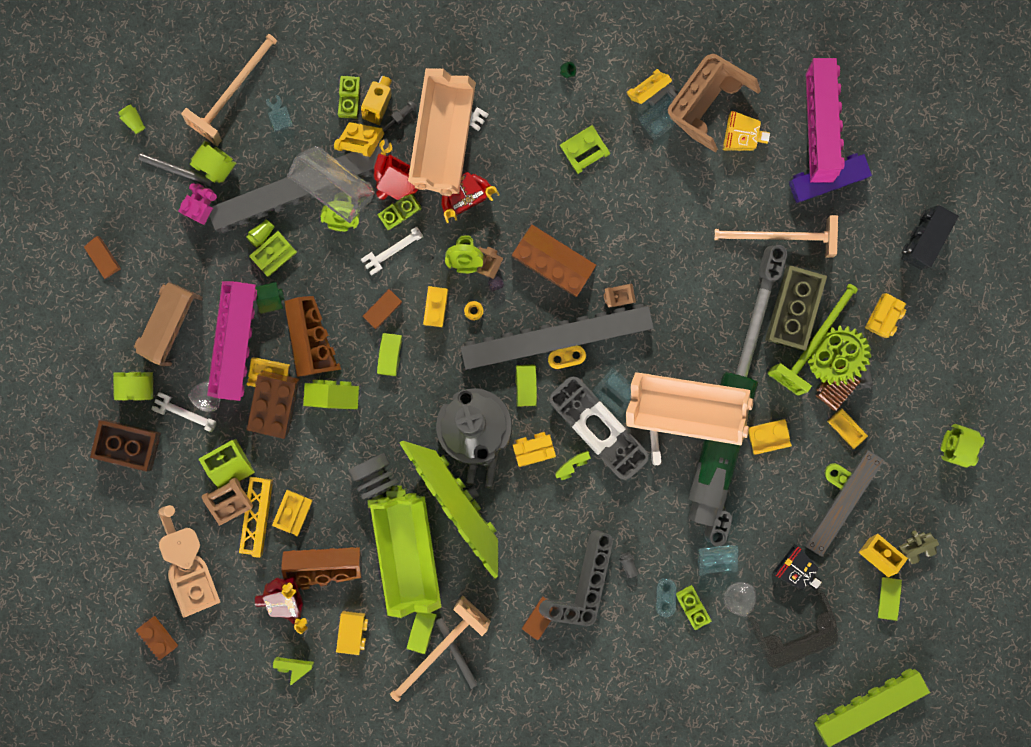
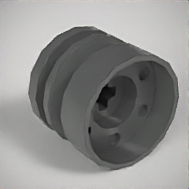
[348,452,399,499]

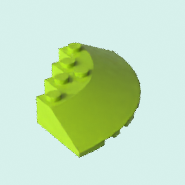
[400,441,498,578]

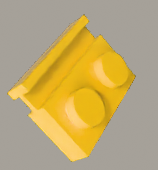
[247,357,290,387]
[748,419,792,455]
[272,490,313,536]

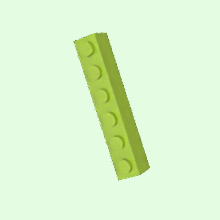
[814,669,930,747]

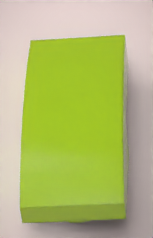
[338,76,360,119]
[377,194,422,230]
[377,333,403,376]
[515,364,537,406]
[555,451,591,480]
[368,486,407,508]
[877,577,902,621]
[675,585,712,630]
[407,612,437,654]

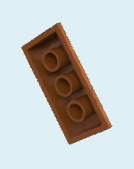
[512,225,596,297]

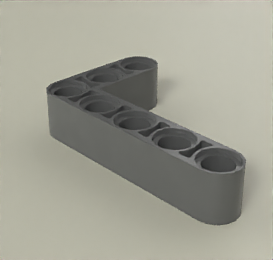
[539,530,613,626]

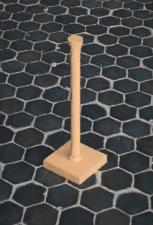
[181,34,277,146]
[715,215,838,258]
[390,595,491,702]

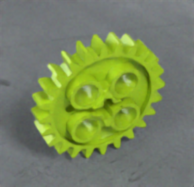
[808,326,871,386]

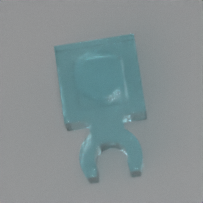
[266,95,293,132]

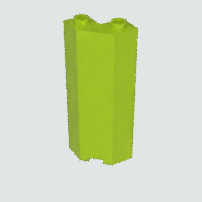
[370,493,441,618]

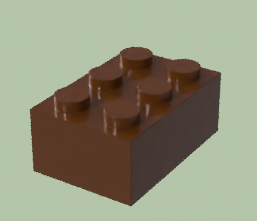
[247,370,300,439]
[90,419,161,472]

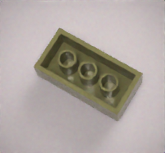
[765,266,827,351]

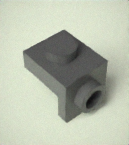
[648,85,678,108]

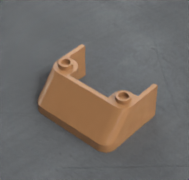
[668,54,761,153]
[134,282,203,366]

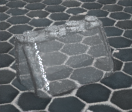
[287,146,374,223]

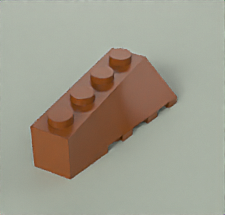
[284,296,341,377]
[281,547,362,590]

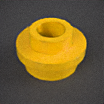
[464,301,483,320]

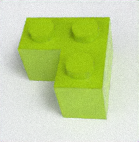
[303,380,359,409]

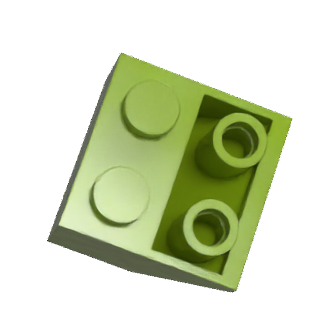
[199,439,255,489]

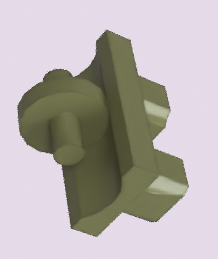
[899,530,939,564]

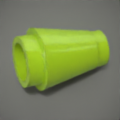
[118,104,145,134]
[246,220,274,248]

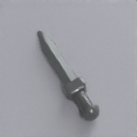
[363,101,416,146]

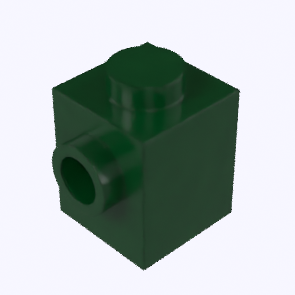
[255,282,285,314]

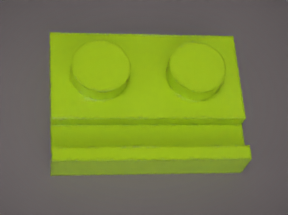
[250,231,297,277]

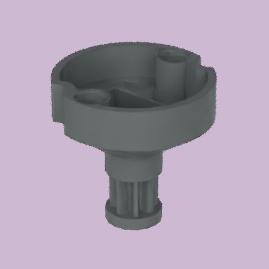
[436,389,513,465]

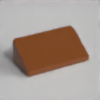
[84,236,121,279]
[363,289,403,330]
[522,596,553,640]

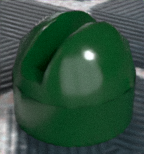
[560,62,576,78]

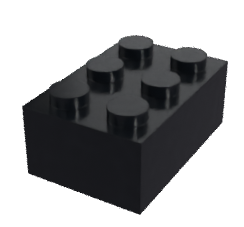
[901,205,959,270]

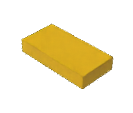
[827,408,868,449]

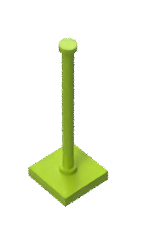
[767,284,858,396]

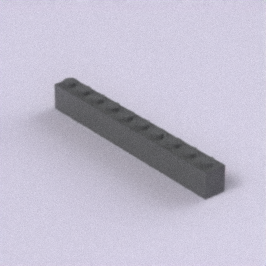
[209,139,394,233]
[461,304,654,370]

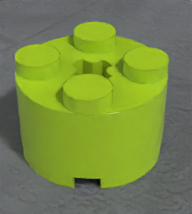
[190,140,237,183]
[113,372,153,400]
[941,424,985,467]

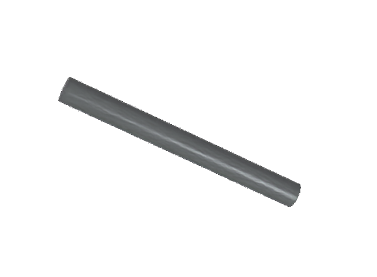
[139,153,213,187]
[435,617,477,689]

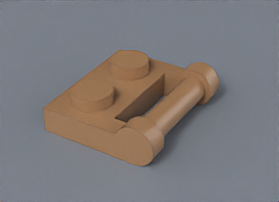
[202,478,253,526]

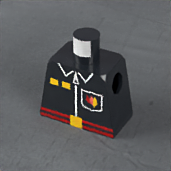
[772,544,822,590]

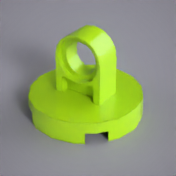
[321,193,360,232]
[445,235,483,274]

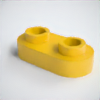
[548,346,586,369]

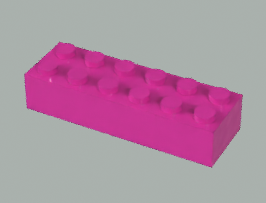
[806,58,844,182]
[207,281,257,401]

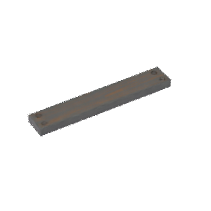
[805,449,884,556]

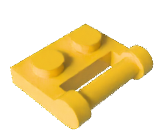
[627,69,672,104]
[334,122,384,157]

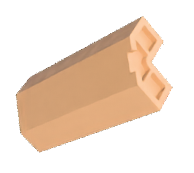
[408,68,476,196]
[626,372,753,445]

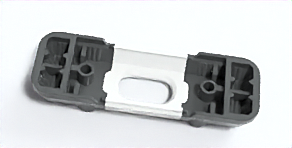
[550,377,648,480]

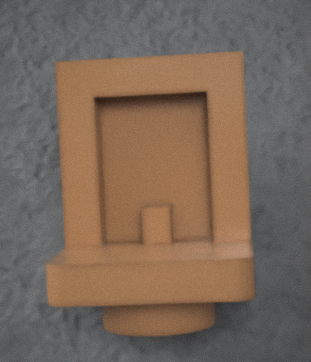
[477,247,503,279]
[604,284,636,307]

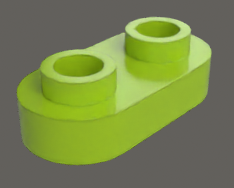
[824,463,851,489]

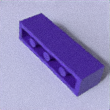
[789,153,872,203]

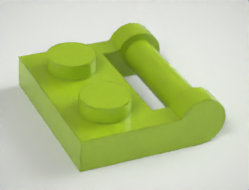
[560,125,610,174]

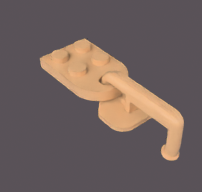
[158,505,220,617]

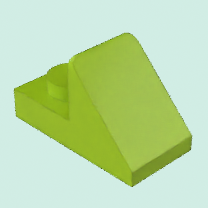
[273,657,314,685]

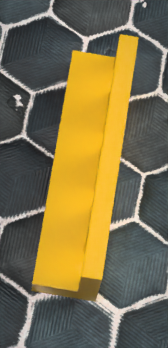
[239,477,273,558]

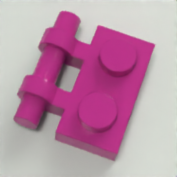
[178,183,217,225]

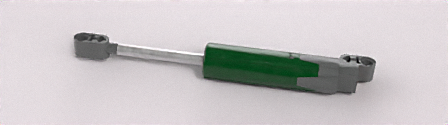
[688,245,787,547]

